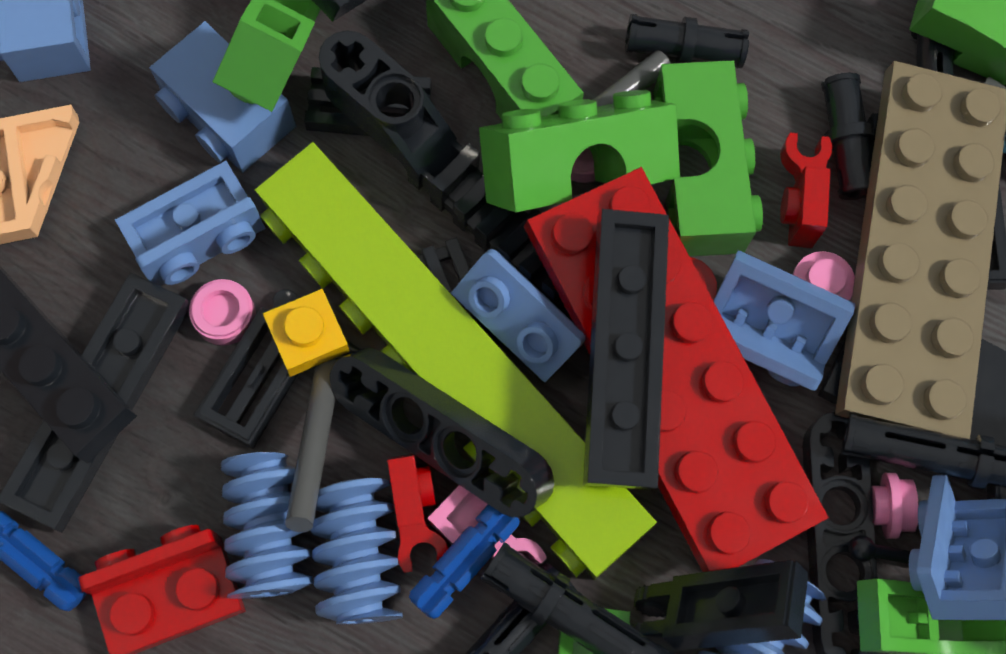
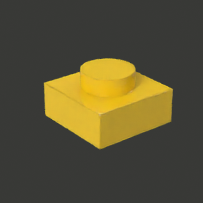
[263,288,349,377]

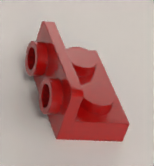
[78,525,246,654]

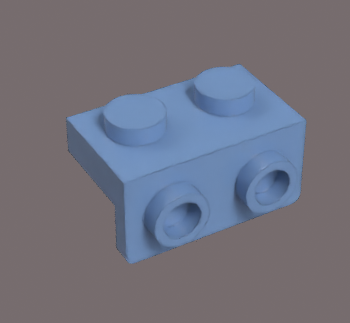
[115,161,265,286]
[451,249,586,383]
[714,250,855,391]
[909,475,1006,620]

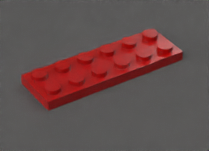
[524,167,829,572]

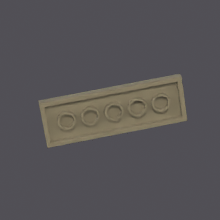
[835,61,1006,439]

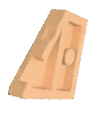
[0,105,79,245]

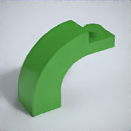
[857,579,1006,654]

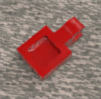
[780,132,832,249]
[387,454,448,573]

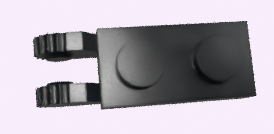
[631,560,809,653]

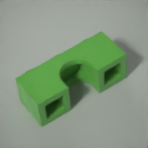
[212,0,321,112]
[426,0,584,120]
[653,60,763,257]
[479,90,680,213]

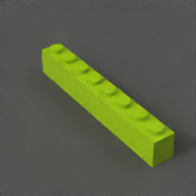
[255,142,657,580]

